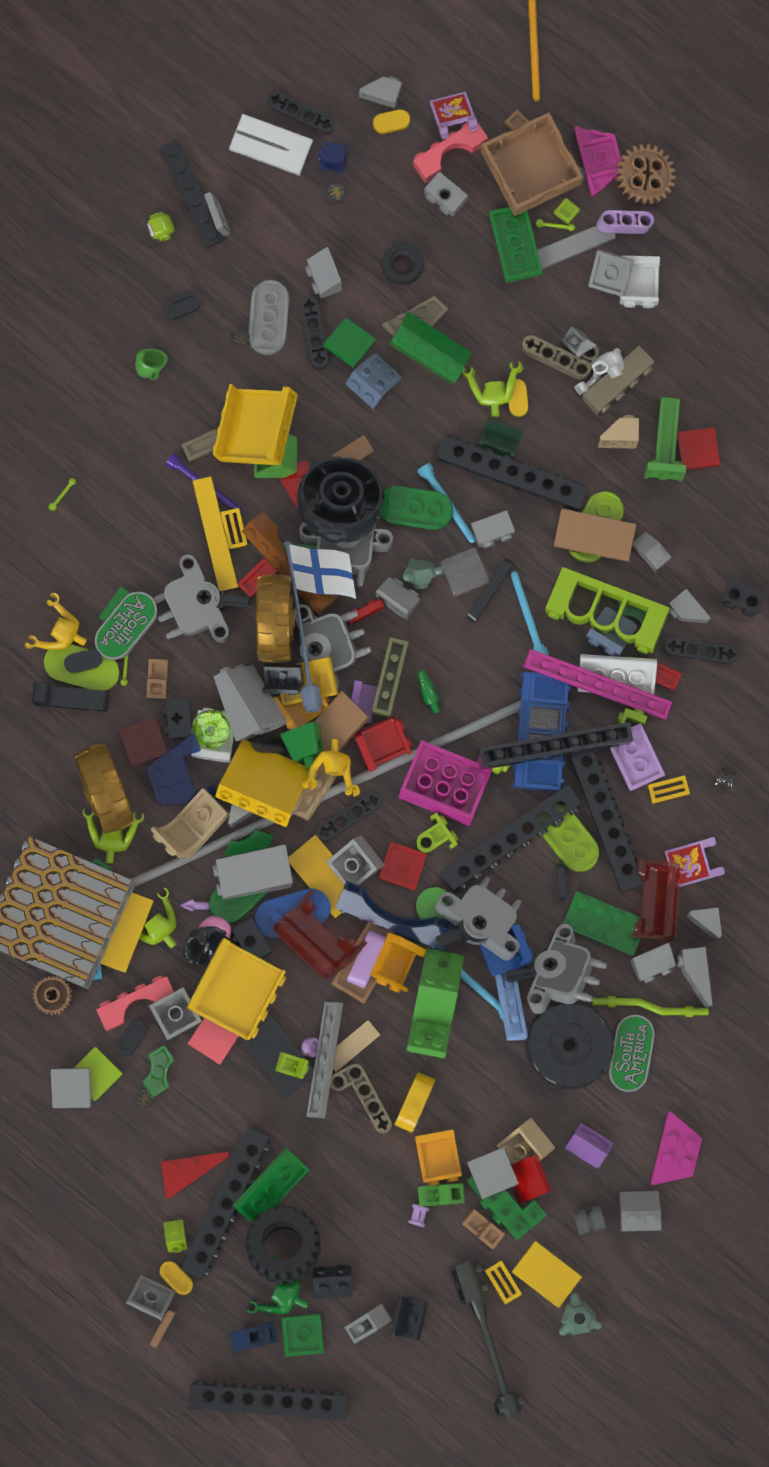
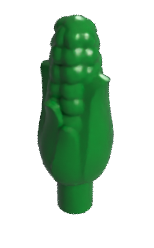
[418,669,440,714]

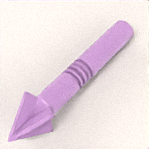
[180,899,210,912]

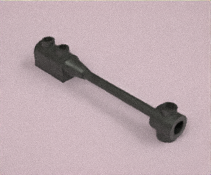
[449,1260,524,1417]

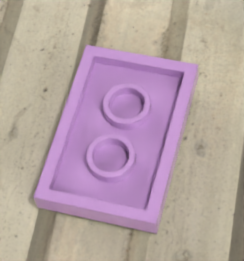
[610,723,665,791]

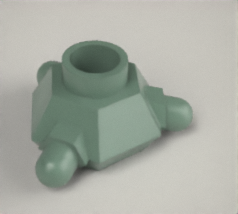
[403,558,444,589]
[559,1293,602,1336]

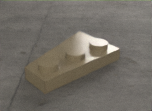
[382,296,448,336]

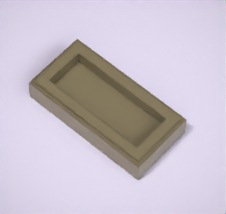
[181,429,217,463]

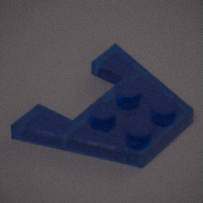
[146,732,219,804]

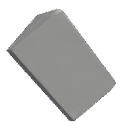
[562,326,596,356]

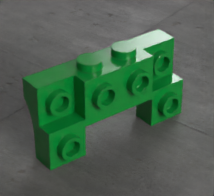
[466,1176,547,1240]

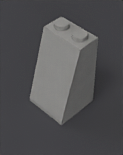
[214,664,287,741]
[212,845,293,900]

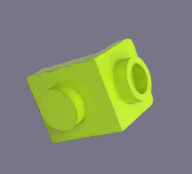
[617,708,647,726]
[275,1052,308,1079]
[164,1219,187,1252]

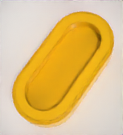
[373,110,410,134]
[508,379,528,417]
[160,1261,193,1295]

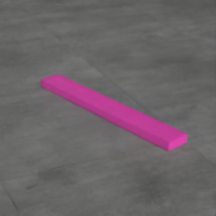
[523,649,672,720]

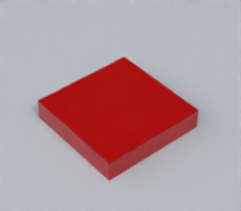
[677,427,720,470]
[378,842,427,891]
[511,1154,552,1203]

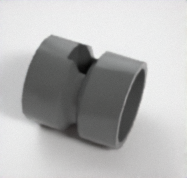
[573,1204,606,1235]

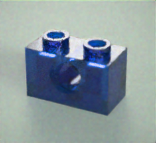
[318,141,347,174]

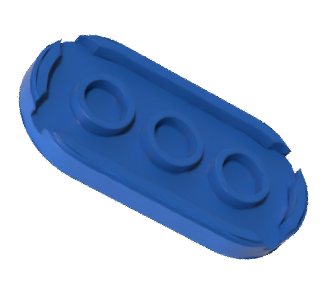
[255,888,331,938]

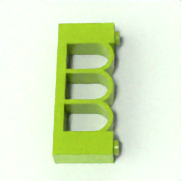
[545,567,670,654]

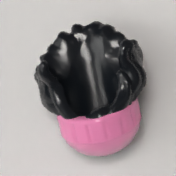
[184,916,232,965]

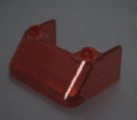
[631,859,680,941]
[273,889,367,979]

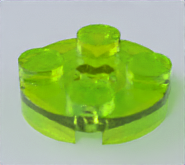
[191,710,230,748]

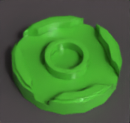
[416,887,449,921]

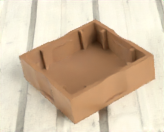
[481,113,583,216]

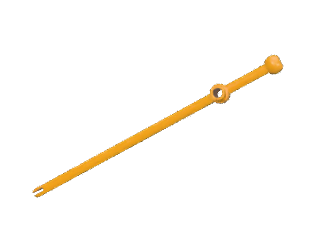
[528,0,540,101]

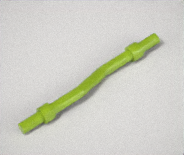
[592,996,709,1017]

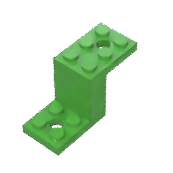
[407,948,464,1059]

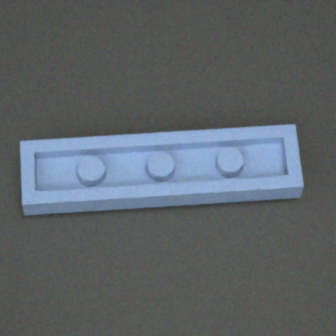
[495,973,527,1041]

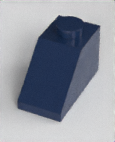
[229,1323,277,1352]

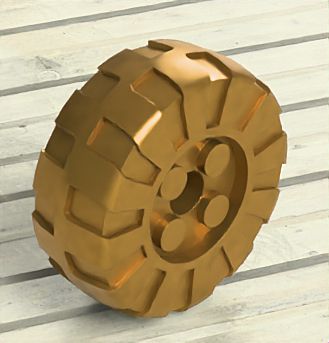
[256,574,295,663]
[74,744,134,834]

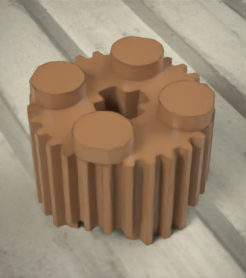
[33,976,73,1016]

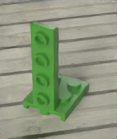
[644,397,686,482]

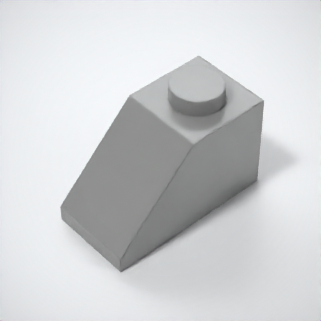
[359,76,402,108]
[632,532,671,573]
[667,589,711,623]
[344,1304,392,1344]

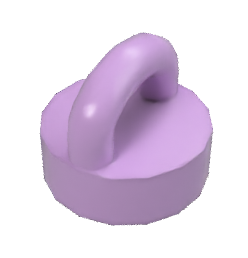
[301,1038,319,1057]

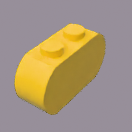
[395,1072,436,1133]

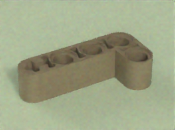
[522,335,599,380]
[330,1064,392,1134]

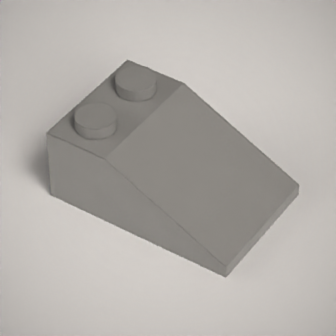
[676,947,712,1008]

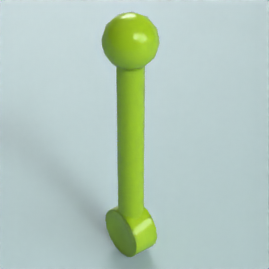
[536,220,575,231]
[49,478,76,511]
[120,652,131,686]

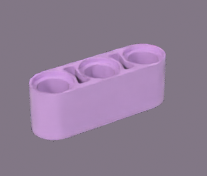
[597,210,654,234]
[347,930,386,989]

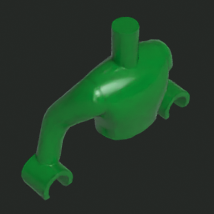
[246,1255,309,1314]

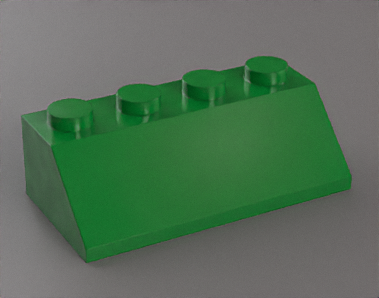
[388,311,471,384]

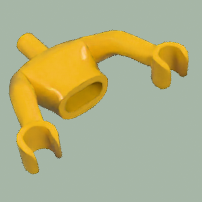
[25,593,87,650]
[302,739,360,797]

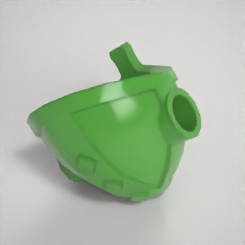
[135,349,168,380]

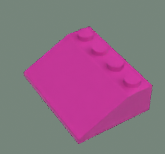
[398,740,492,826]

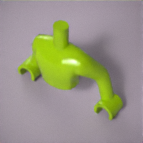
[462,361,523,417]
[83,808,144,864]
[139,888,177,949]

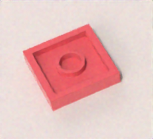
[188,1018,238,1065]

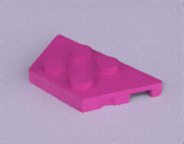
[574,126,622,197]
[650,1111,702,1185]

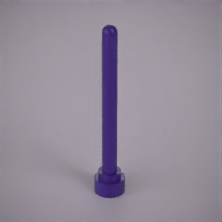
[165,453,243,514]

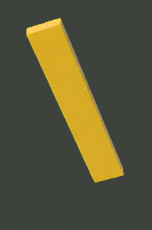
[193,476,238,591]

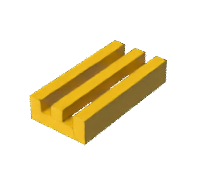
[220,508,248,549]
[648,775,690,804]
[485,1260,522,1304]

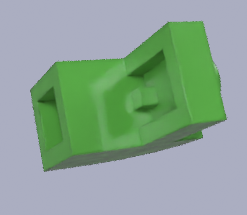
[418,1183,465,1207]

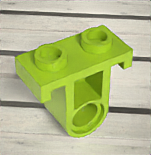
[417,812,459,853]

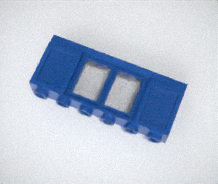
[511,672,571,792]

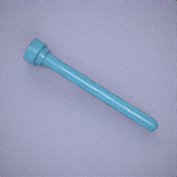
[417,463,476,543]
[511,571,549,655]
[461,969,503,1020]

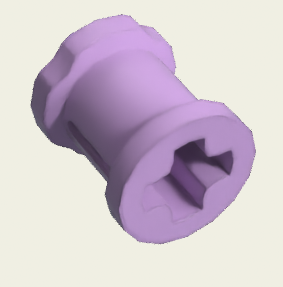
[408,1204,429,1227]

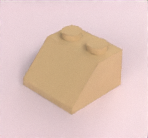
[598,415,639,449]
[496,1118,555,1164]

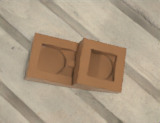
[147,658,168,699]
[461,1208,505,1249]

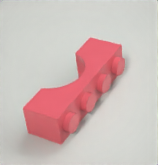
[413,122,488,184]
[96,975,174,1032]

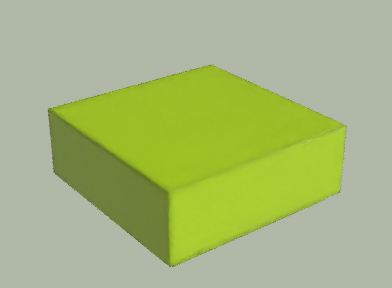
[554,198,580,225]

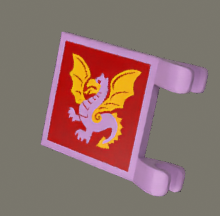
[430,92,478,139]
[664,837,725,888]

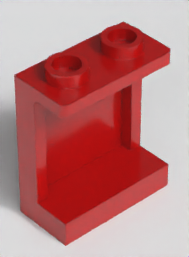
[354,715,413,772]

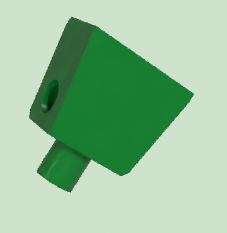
[280,722,324,770]

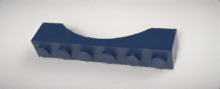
[335,881,453,951]

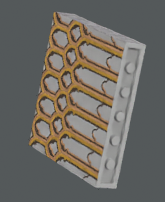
[0,836,136,989]

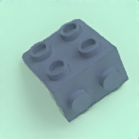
[346,354,401,409]
[586,607,637,657]

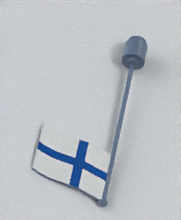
[284,541,356,713]

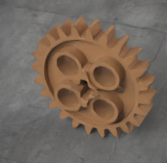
[615,144,676,206]

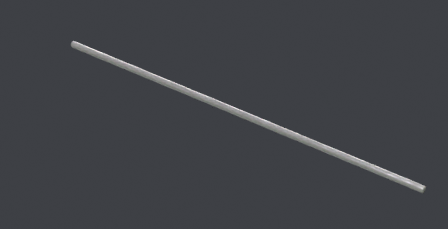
[130,700,521,887]

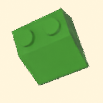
[254,434,297,478]

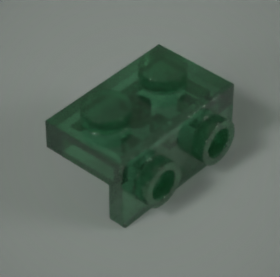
[478,418,523,458]

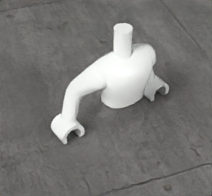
[574,348,624,395]

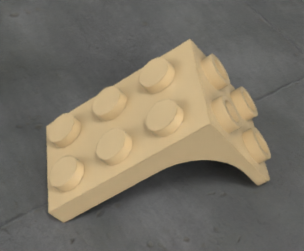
[150,788,230,860]

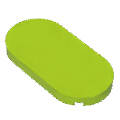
[569,491,624,563]
[44,644,120,691]
[538,803,599,872]

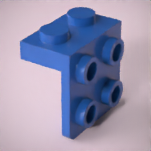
[479,924,533,976]

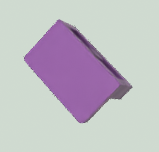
[352,680,377,724]
[565,1123,614,1168]

